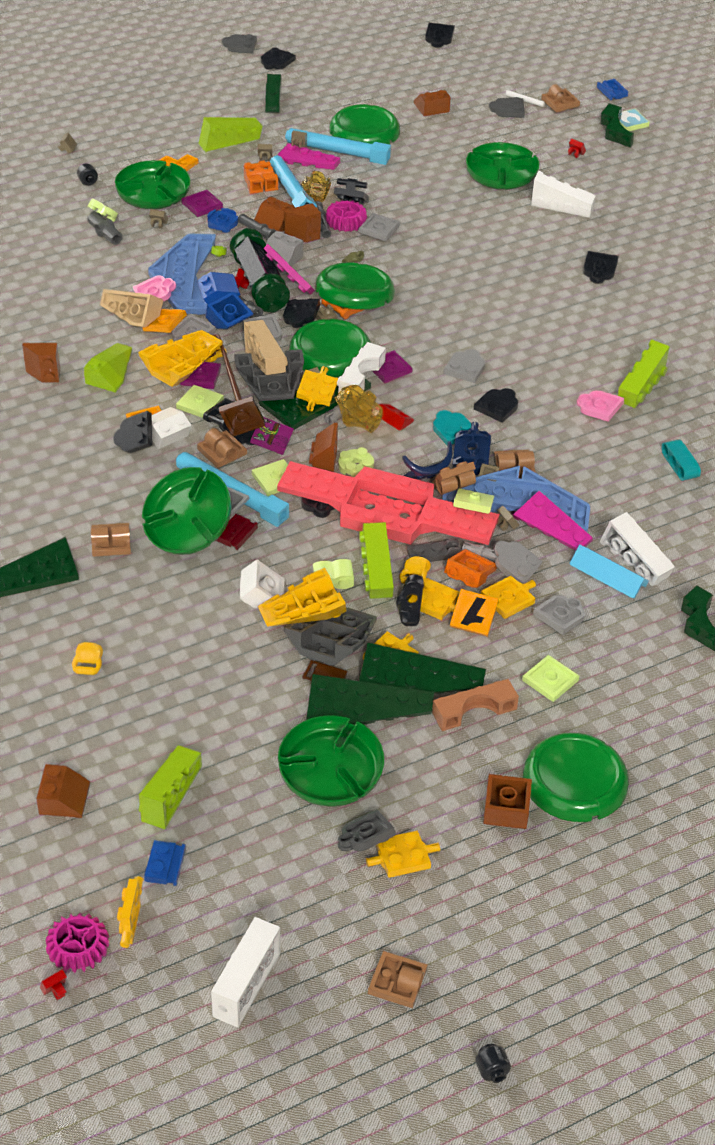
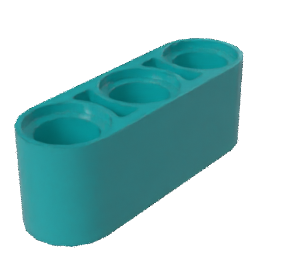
[662,439,701,481]

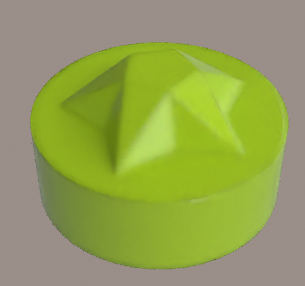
[211,246,227,257]

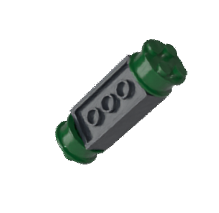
[230,228,290,313]

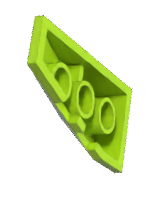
[83,343,132,393]

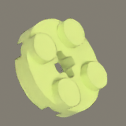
[88,198,118,222]
[338,447,374,477]

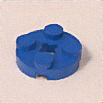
[207,208,238,233]

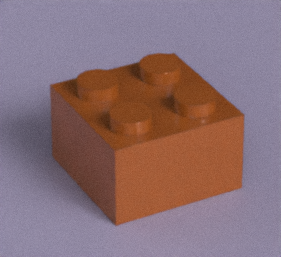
[483,774,532,829]

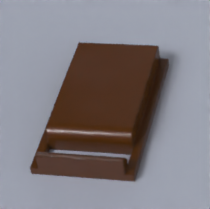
[302,660,348,681]

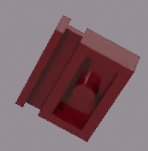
[215,514,258,550]

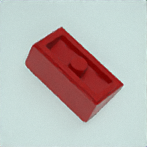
[375,403,414,430]

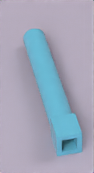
[285,128,391,165]
[270,156,317,208]
[176,452,289,527]

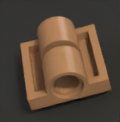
[197,428,247,468]
[494,449,536,479]
[432,461,476,495]
[91,523,131,557]

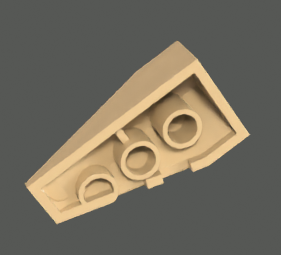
[100,289,163,327]

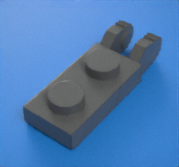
[407,538,462,562]

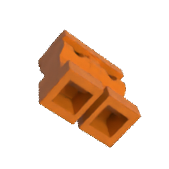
[244,160,278,194]

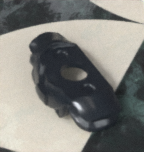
[396,574,424,627]

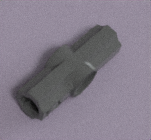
[87,211,123,245]

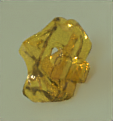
[300,170,331,203]
[335,385,383,433]

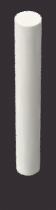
[505,90,545,107]

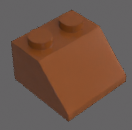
[413,90,451,116]
[254,197,295,232]
[284,203,321,243]
[22,343,60,383]
[309,422,338,472]
[36,764,90,818]

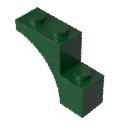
[265,74,282,113]
[601,103,634,148]
[681,585,715,651]

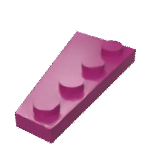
[277,143,340,170]
[263,244,315,295]
[513,491,593,551]

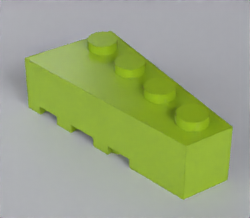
[198,117,263,152]
[617,339,670,408]
[359,522,394,599]
[139,745,202,829]

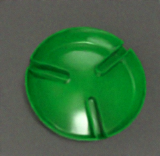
[329,104,400,145]
[466,142,540,190]
[115,160,190,209]
[315,262,395,309]
[289,319,371,377]
[142,467,232,555]
[278,715,384,807]
[523,733,629,822]

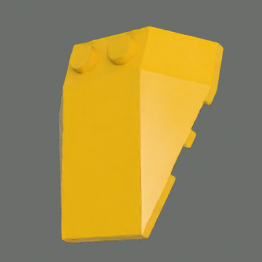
[138,330,223,387]
[258,568,347,627]

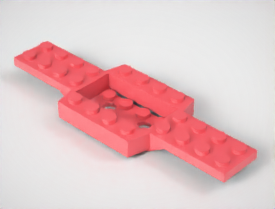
[277,461,500,545]

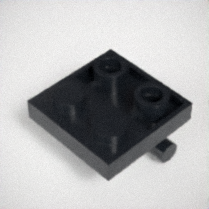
[334,178,369,205]

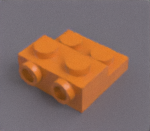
[444,549,497,588]

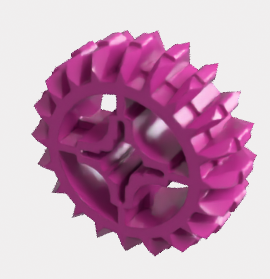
[326,200,367,232]
[45,912,109,973]

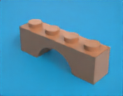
[432,679,519,731]

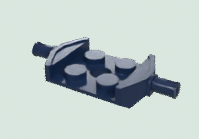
[453,422,491,475]

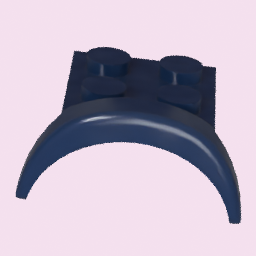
[402,441,452,481]

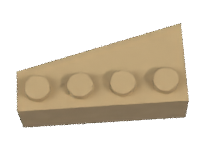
[244,320,288,375]

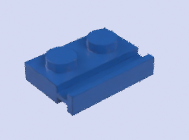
[597,79,628,100]
[144,840,186,886]

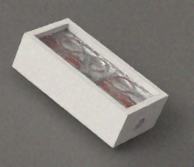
[211,917,280,1028]

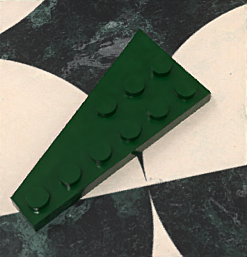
[259,379,371,430]
[0,537,79,598]
[359,643,486,694]
[306,674,434,725]

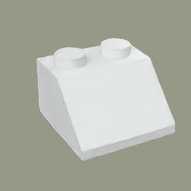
[152,407,192,449]
[240,560,285,608]

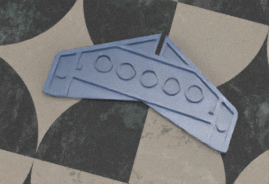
[148,234,216,315]
[442,466,590,532]

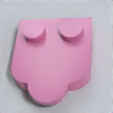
[133,276,176,302]
[577,390,624,422]

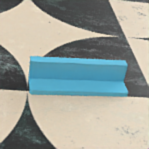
[570,544,649,599]

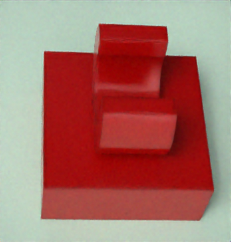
[568,138,586,158]
[235,268,249,289]
[40,969,67,1001]

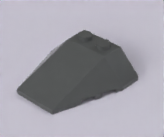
[234,349,304,401]
[284,607,377,666]

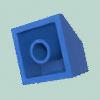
[198,272,241,304]
[206,291,253,329]

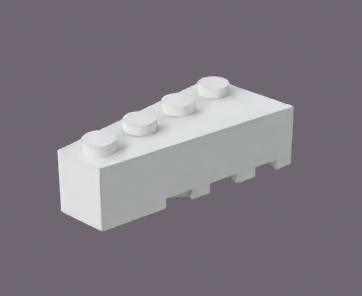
[531,171,596,218]
[600,512,675,587]

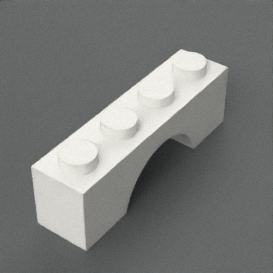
[337,342,386,399]

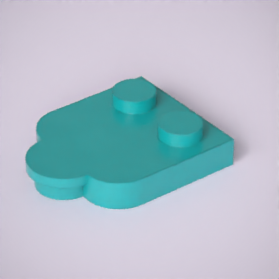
[433,410,471,445]

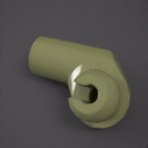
[342,251,365,263]

